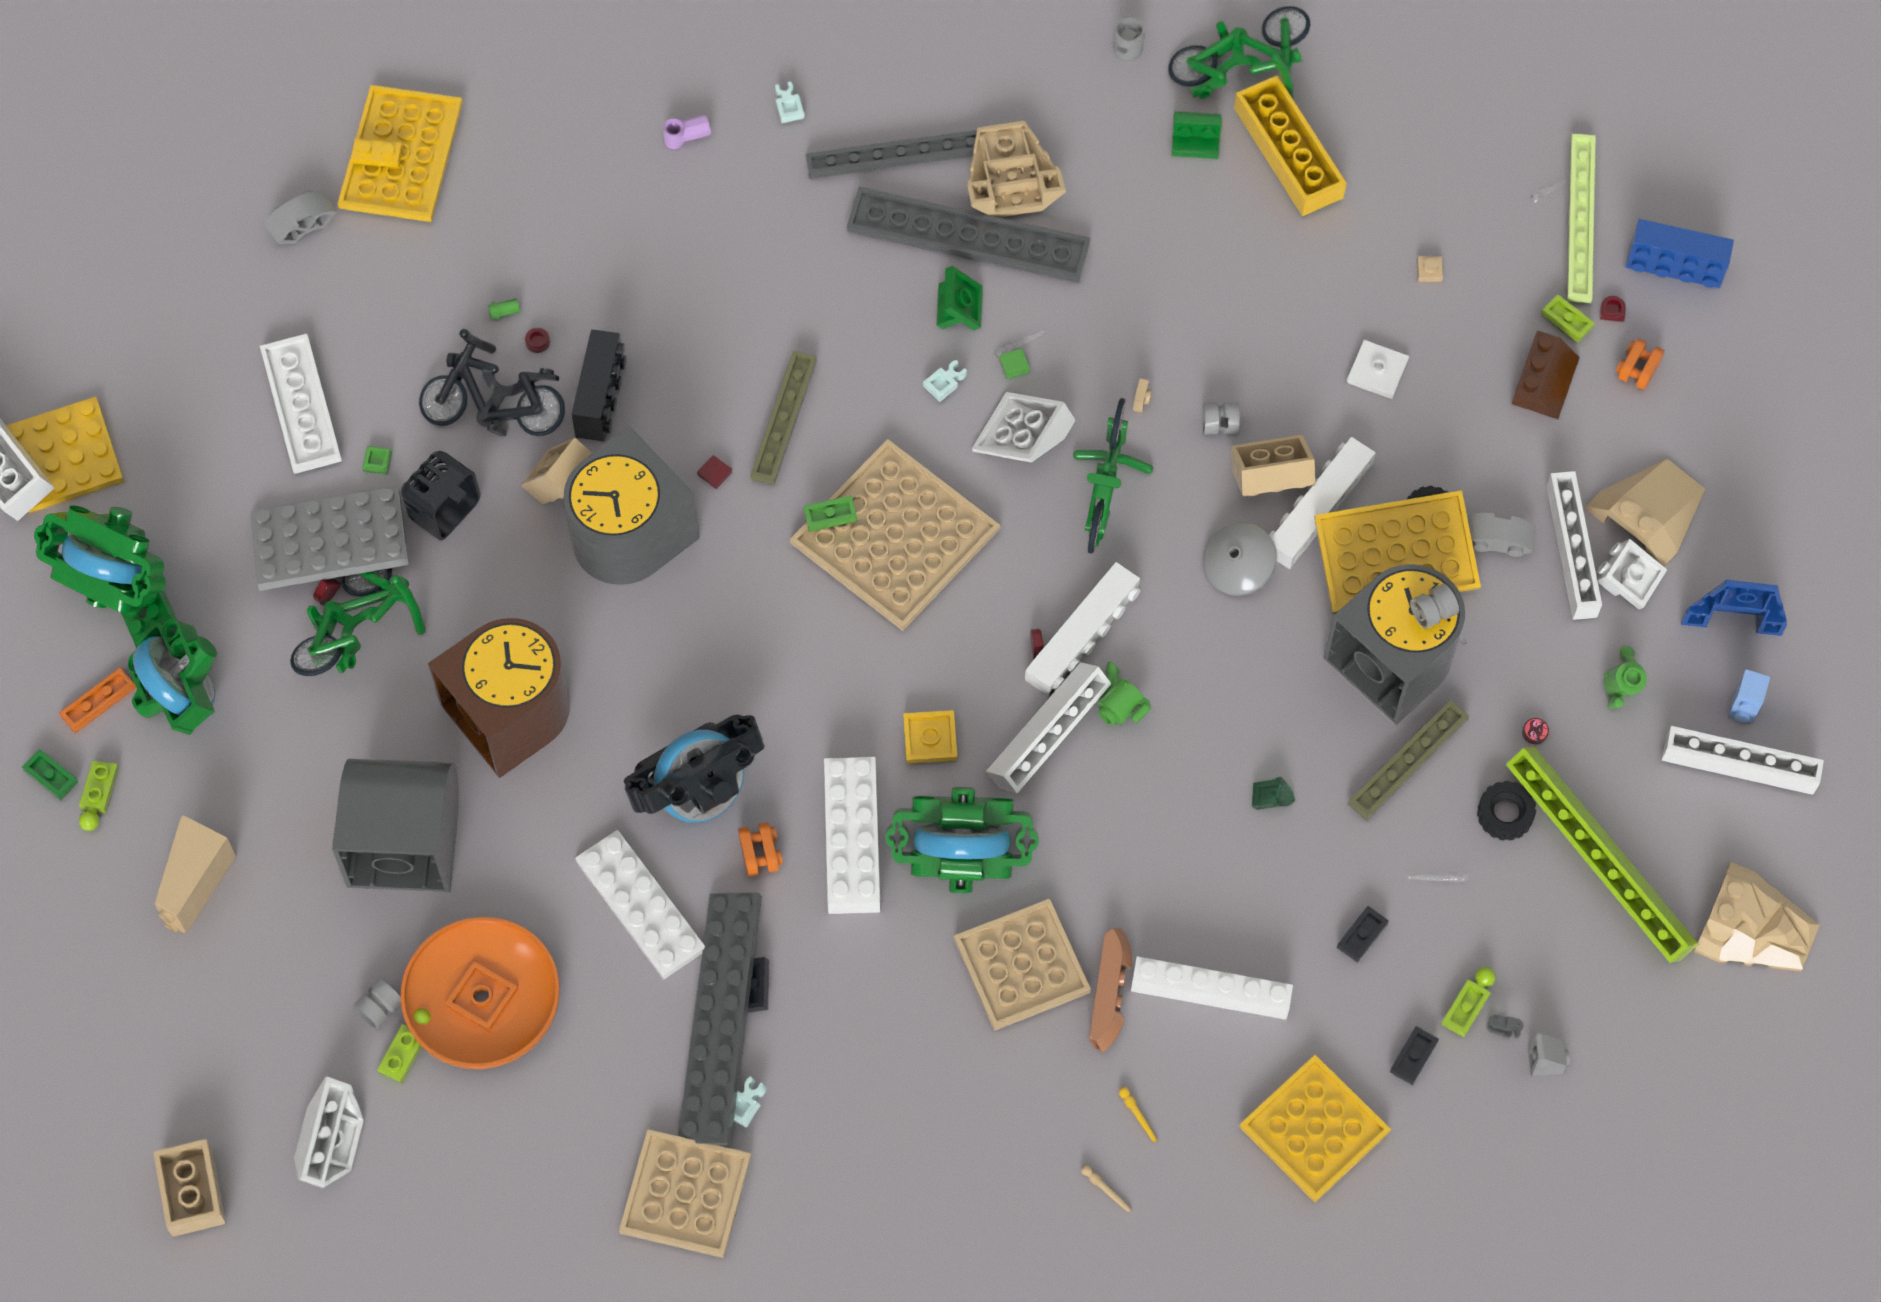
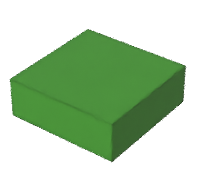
[999,349,1030,379]
[362,446,392,474]

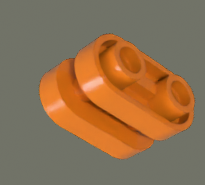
[1615,338,1665,391]
[738,822,783,877]

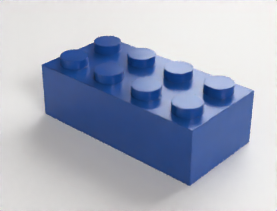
[1625,219,1734,288]

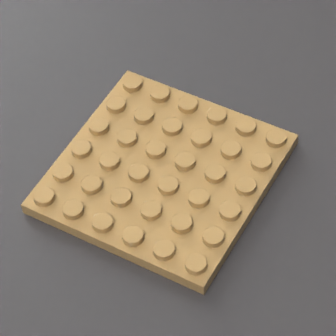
[790,439,1000,631]

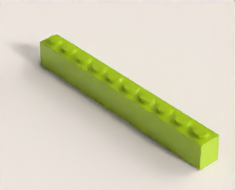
[1506,747,1699,963]

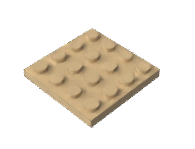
[954,899,1091,1031]
[619,1129,752,1258]

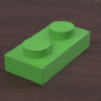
[803,495,857,532]

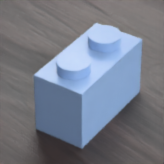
[1728,669,1770,724]

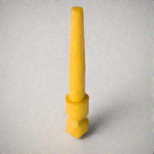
[1118,1087,1158,1143]

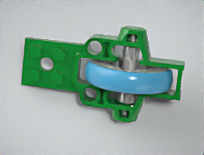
[121,590,218,735]

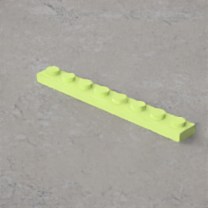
[1567,134,1596,303]

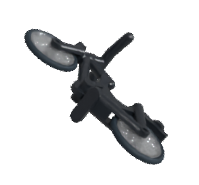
[419,329,565,436]

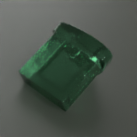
[1252,776,1295,810]

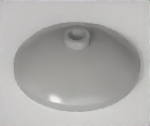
[1203,523,1277,596]

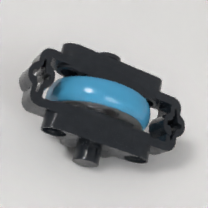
[623,714,765,823]

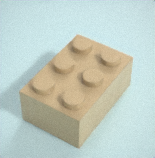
[1230,435,1315,496]
[520,437,592,505]
[153,1139,226,1237]

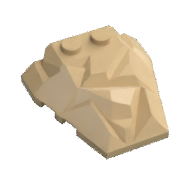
[1694,862,1820,971]

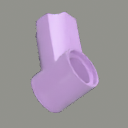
[663,115,711,149]

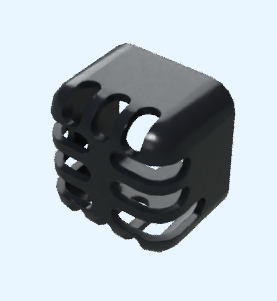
[401,451,481,541]

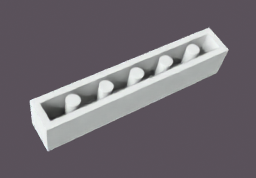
[1269,437,1376,569]
[1546,471,1602,620]
[1025,562,1141,697]
[986,662,1111,793]
[1661,726,1824,795]
[1131,956,1293,1020]

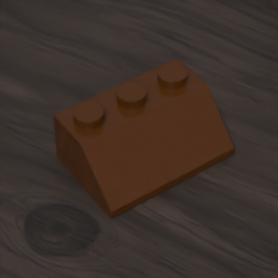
[1512,330,1580,419]

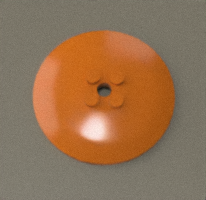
[401,917,560,1069]

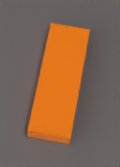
[59,667,137,734]

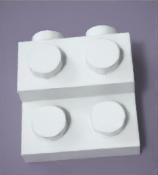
[1597,539,1667,610]

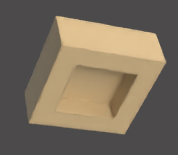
[1417,256,1443,282]
[1133,379,1152,413]

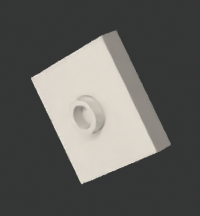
[1347,340,1409,399]

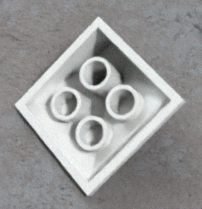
[972,392,1076,463]

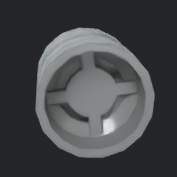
[1113,17,1145,60]
[1202,403,1240,435]
[1410,584,1459,629]
[353,979,401,1029]

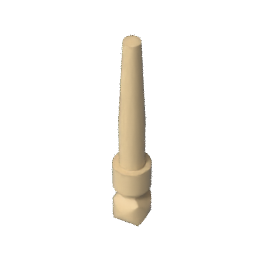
[1081,1165,1132,1213]

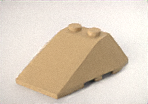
[967,121,1066,218]
[1585,459,1705,567]

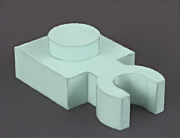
[775,82,804,123]
[923,360,967,402]
[734,1077,767,1128]

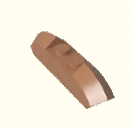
[1089,927,1132,1053]

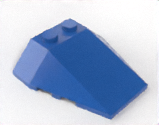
[1681,580,1787,636]

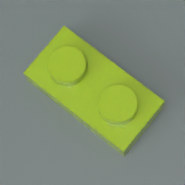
[1541,294,1595,343]

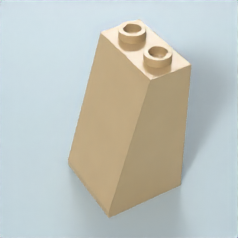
[154,815,236,934]

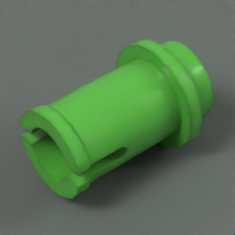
[488,298,520,320]

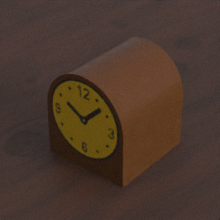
[428,618,570,778]

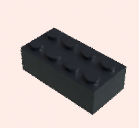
[571,329,627,442]

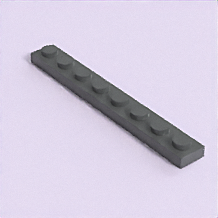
[806,130,977,178]

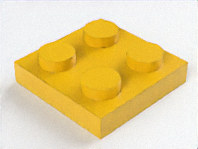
[903,710,957,764]

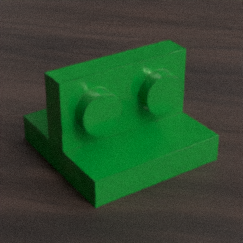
[1171,111,1222,159]
[936,266,983,330]

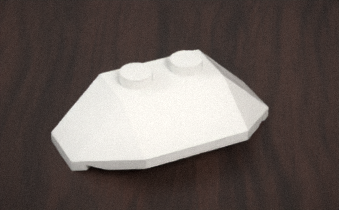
[294,1077,364,1188]

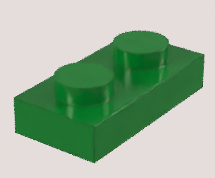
[22,749,78,801]

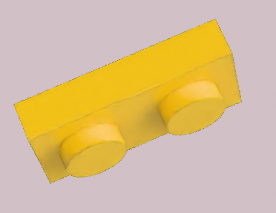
[351,138,403,168]

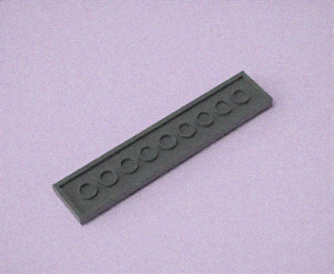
[847,187,1090,283]
[678,893,762,1146]

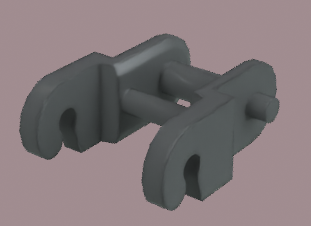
[1487,1015,1524,1039]

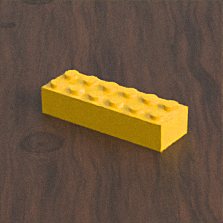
[1234,75,1347,216]

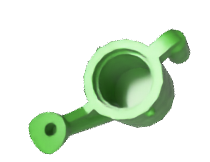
[1603,646,1647,710]
[1097,661,1151,726]

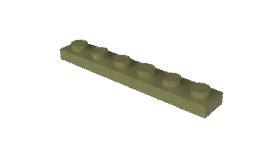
[750,350,817,485]
[1348,700,1469,821]

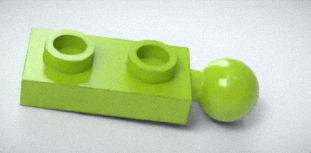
[79,760,119,831]
[1441,966,1496,1038]
[377,1008,431,1084]

